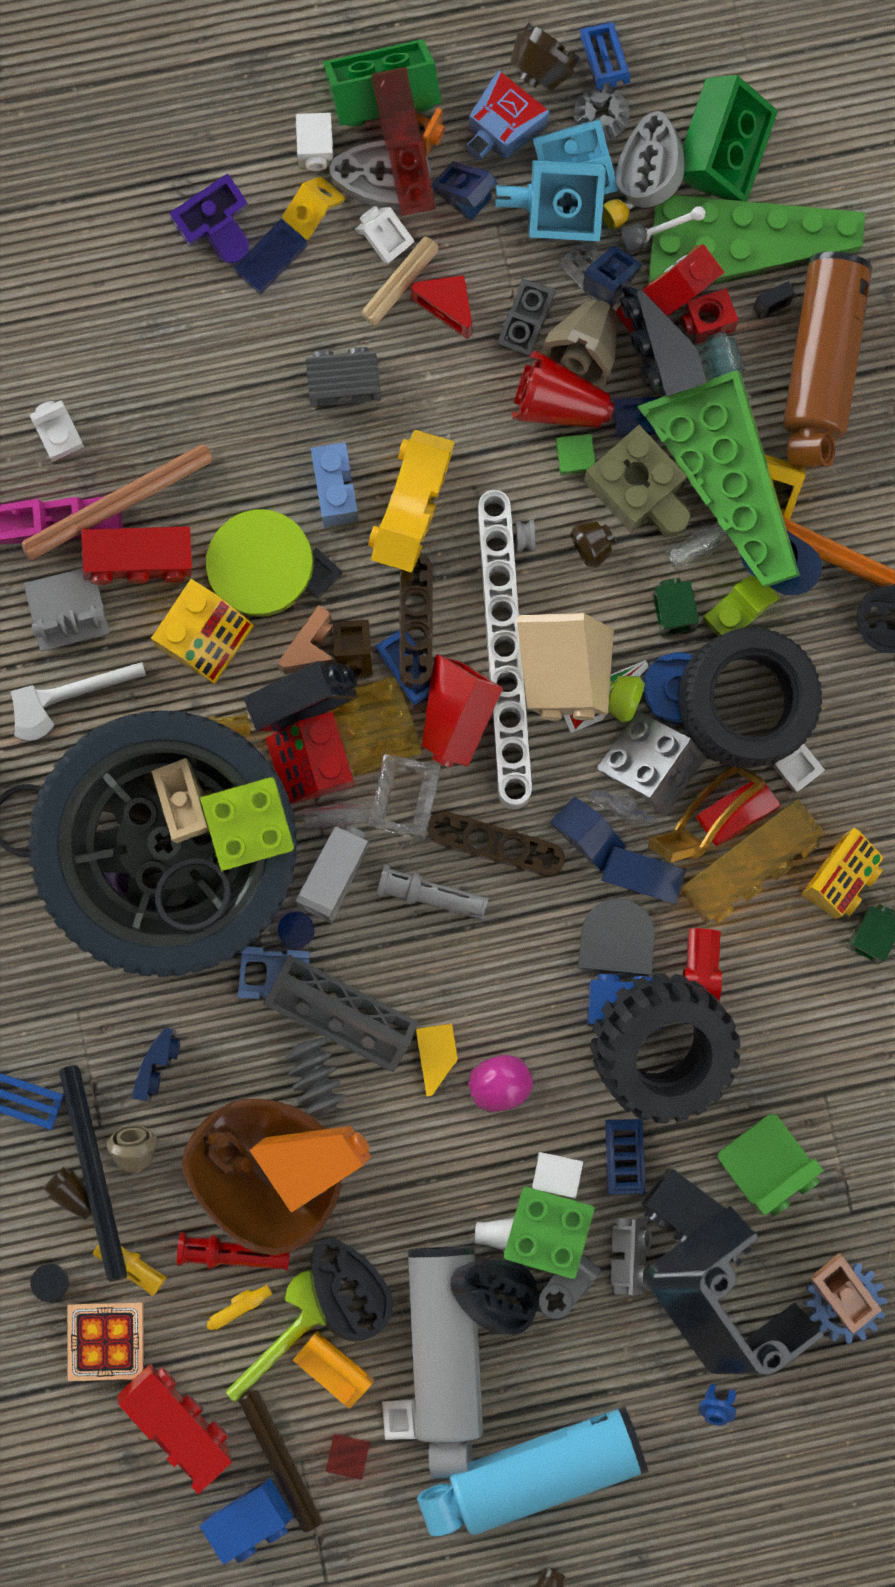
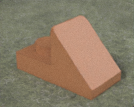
[277,605,334,674]
[810,1253,882,1334]

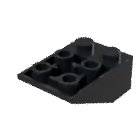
[620,286,707,396]

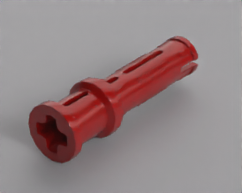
[176,1232,290,1271]

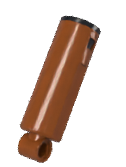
[783,252,872,467]

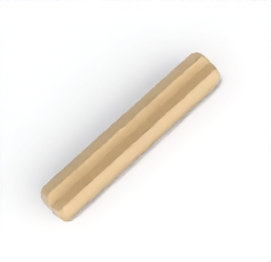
[362,237,438,325]

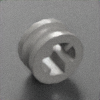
[516,519,536,553]

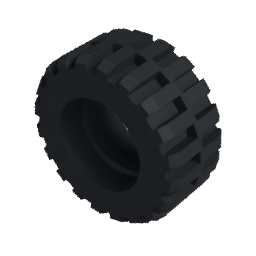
[591,973,741,1124]

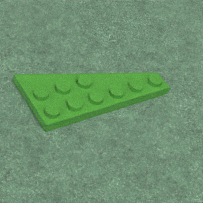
[637,370,800,587]

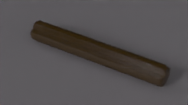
[239,1390,322,1532]

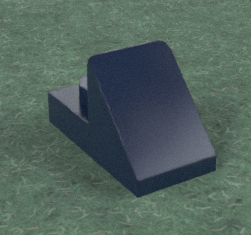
[430,161,498,220]

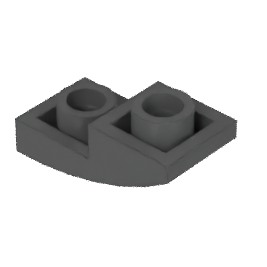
[497,278,556,356]

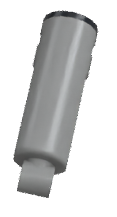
[408,1246,483,1478]

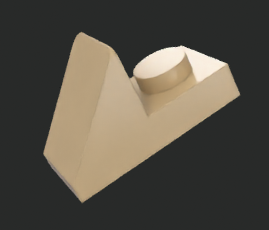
[152,758,209,843]

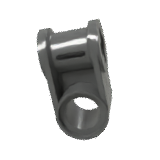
[538,1255,602,1319]

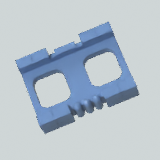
[237,947,310,999]

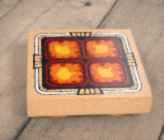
[67,1302,144,1381]

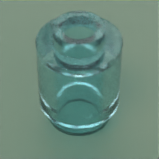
[701,332,745,380]

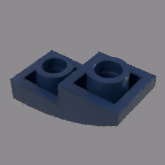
[601,846,686,904]
[132,1028,181,1101]

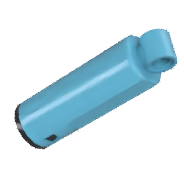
[417,1406,648,1537]

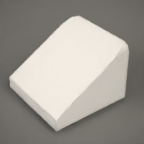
[382,1398,417,1440]

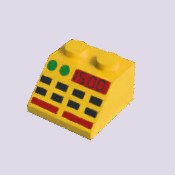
[151,579,254,685]
[801,828,884,920]

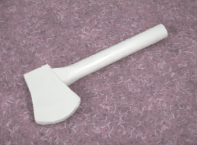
[11,662,146,741]

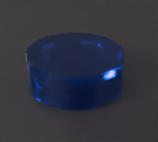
[278,912,315,949]

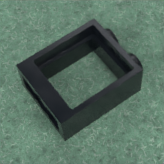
[243,661,359,732]

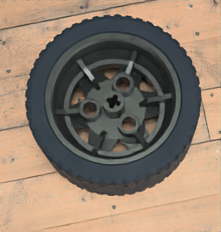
[28,710,297,977]

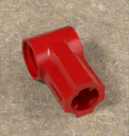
[683,928,722,1001]

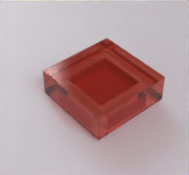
[325,1433,370,1480]

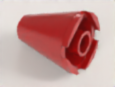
[512,351,614,428]

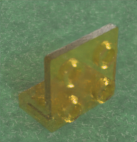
[332,676,422,776]

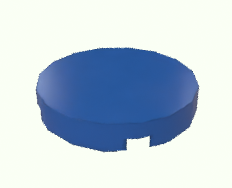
[643,652,693,724]

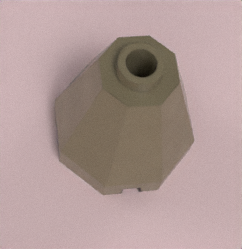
[541,300,618,388]

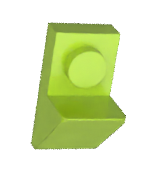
[703,575,780,636]

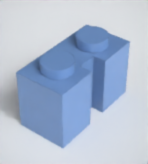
[310,442,359,527]

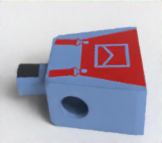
[466,70,550,161]

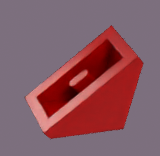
[411,275,472,339]

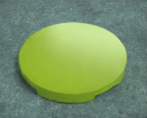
[206,509,314,617]

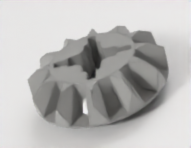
[574,84,630,140]

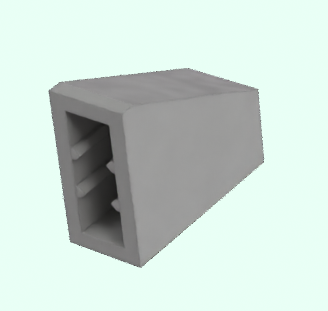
[296,825,369,924]

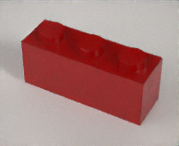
[81,526,192,585]

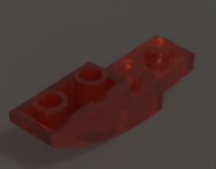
[371,67,436,216]

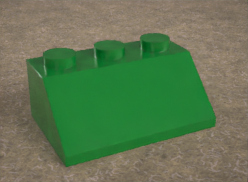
[323,39,442,127]
[682,75,778,202]

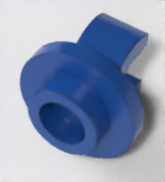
[698,1384,736,1426]

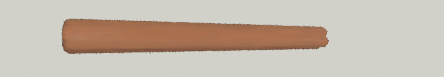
[22,444,213,560]

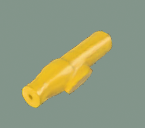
[206,1284,273,1330]

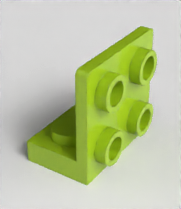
[200,777,294,871]

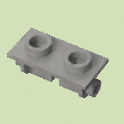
[610,1218,651,1295]

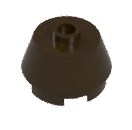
[510,22,580,91]

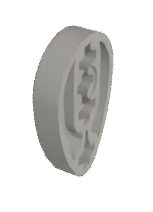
[616,111,685,207]
[329,140,431,210]

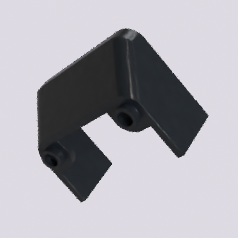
[646,1206,824,1375]

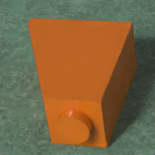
[249,1126,372,1213]

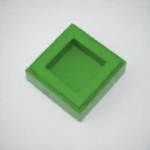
[556,434,595,475]

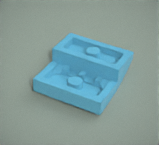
[532,119,619,206]

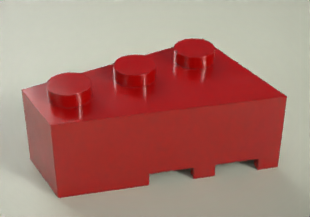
[117,1364,232,1495]

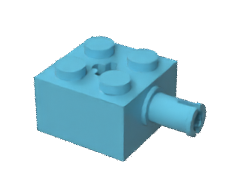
[495,160,606,242]

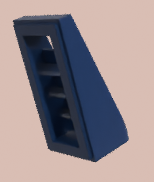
[605,1119,646,1194]

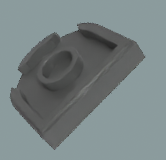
[578,899,655,976]

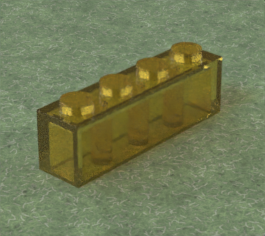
[680,799,825,924]

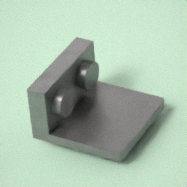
[598,711,706,816]

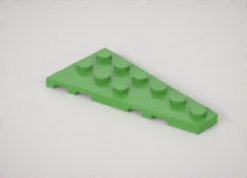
[648,195,865,283]

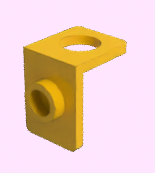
[281,176,346,241]

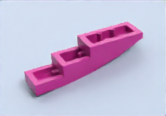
[0,497,123,544]

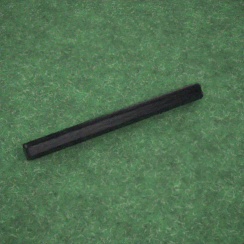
[59,1065,128,1282]

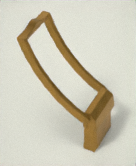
[648,766,765,863]

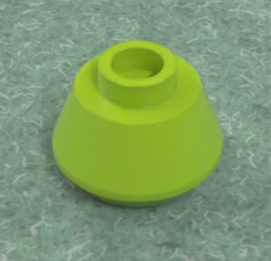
[608,676,645,723]

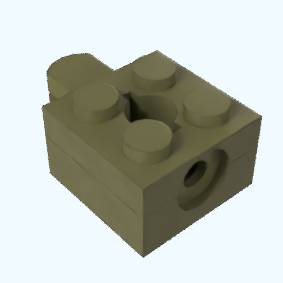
[584,425,690,537]

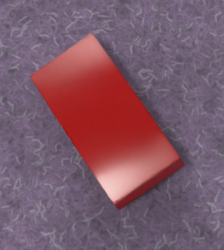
[696,777,781,847]

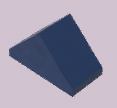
[583,245,643,308]
[549,797,627,873]

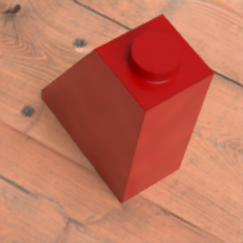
[422,654,503,767]

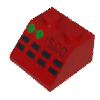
[265,711,355,805]

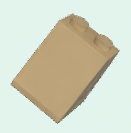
[517,613,614,721]

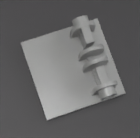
[23,568,110,652]

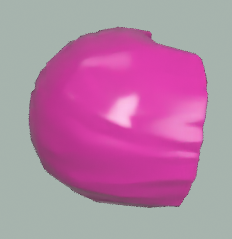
[468,1055,533,1113]

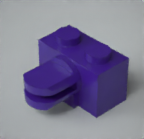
[169,173,249,264]

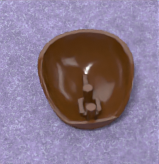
[182,1099,342,1255]

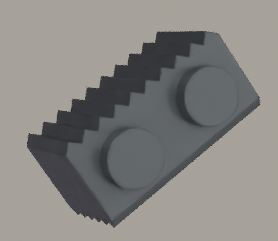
[306,347,381,408]

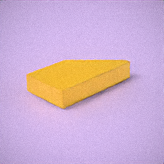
[416,1023,458,1097]

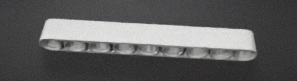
[478,490,532,810]

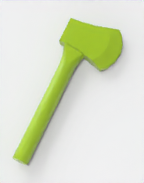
[225,1270,325,1403]

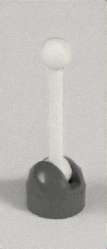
[621,206,706,255]

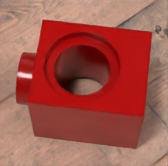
[681,288,739,345]

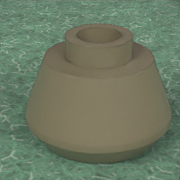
[107,1126,158,1173]

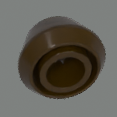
[570,521,616,568]

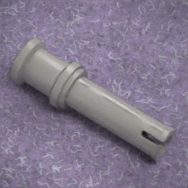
[376,864,488,920]

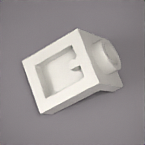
[355,206,415,263]
[30,401,84,462]

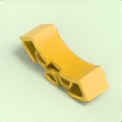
[368,430,455,573]

